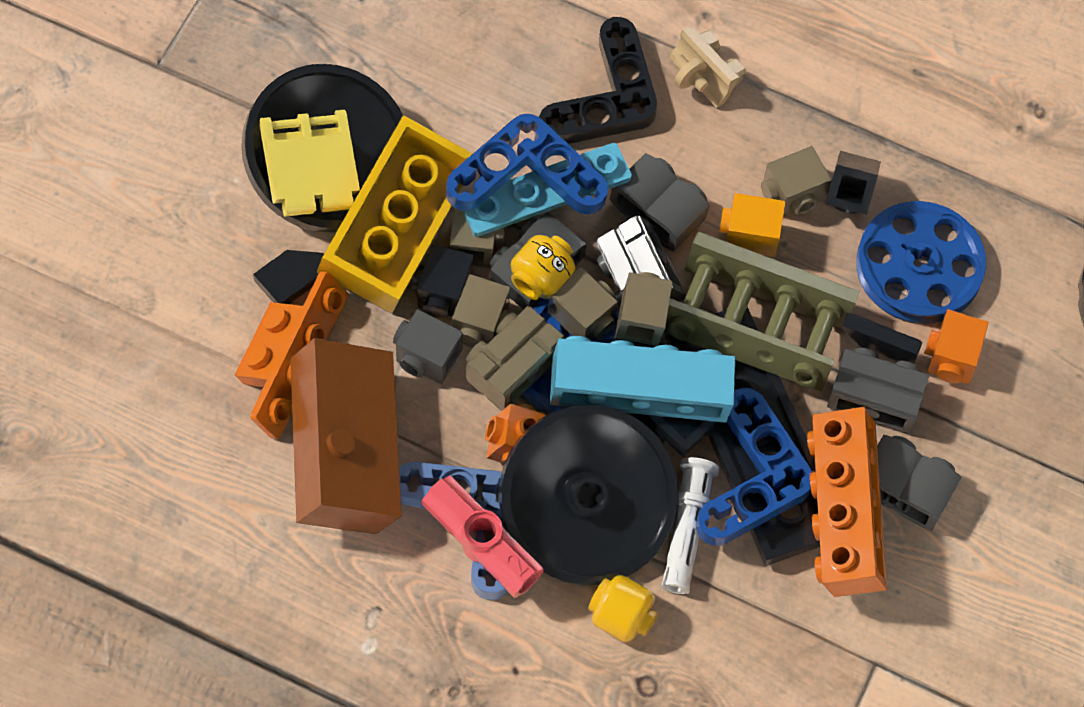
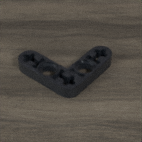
[539,17,657,144]

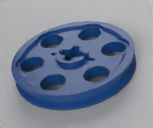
[856,201,986,323]

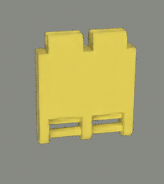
[260,110,360,217]

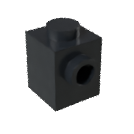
[826,151,881,215]
[412,244,474,318]

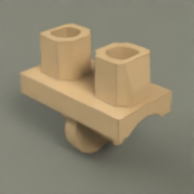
[669,26,746,108]

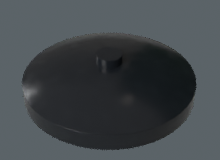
[242,64,403,232]
[499,405,678,585]

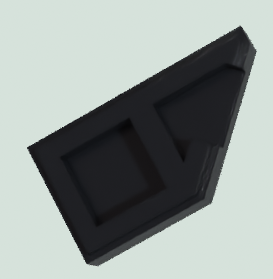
[253,250,324,304]
[841,313,923,364]

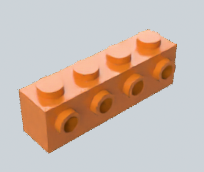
[807,407,887,597]

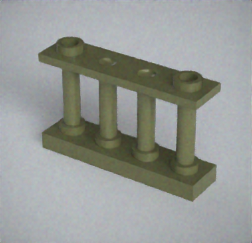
[663,231,860,392]

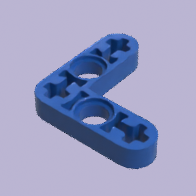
[446,114,608,215]
[696,388,812,546]

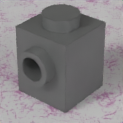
[393,309,463,385]

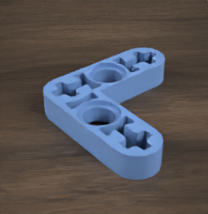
[399,462,508,600]

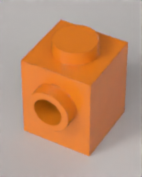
[924,309,989,384]

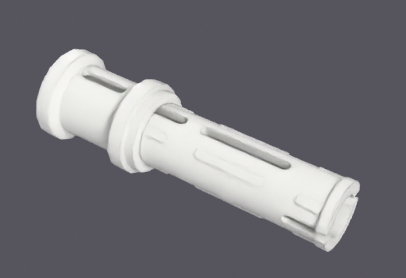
[661,457,720,594]

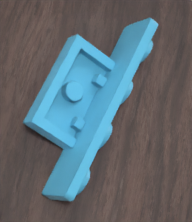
[462,143,632,237]

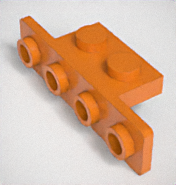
[235,271,348,439]

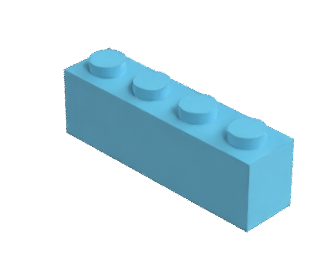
[550,336,735,423]

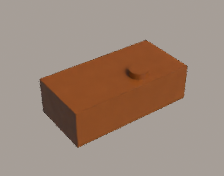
[290,338,402,534]

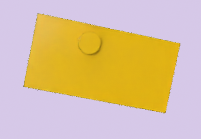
[317,115,473,314]

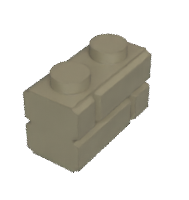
[466,306,565,411]

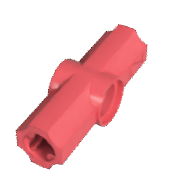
[422,475,543,598]

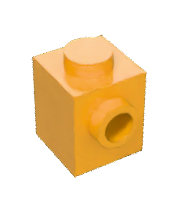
[719,193,785,258]

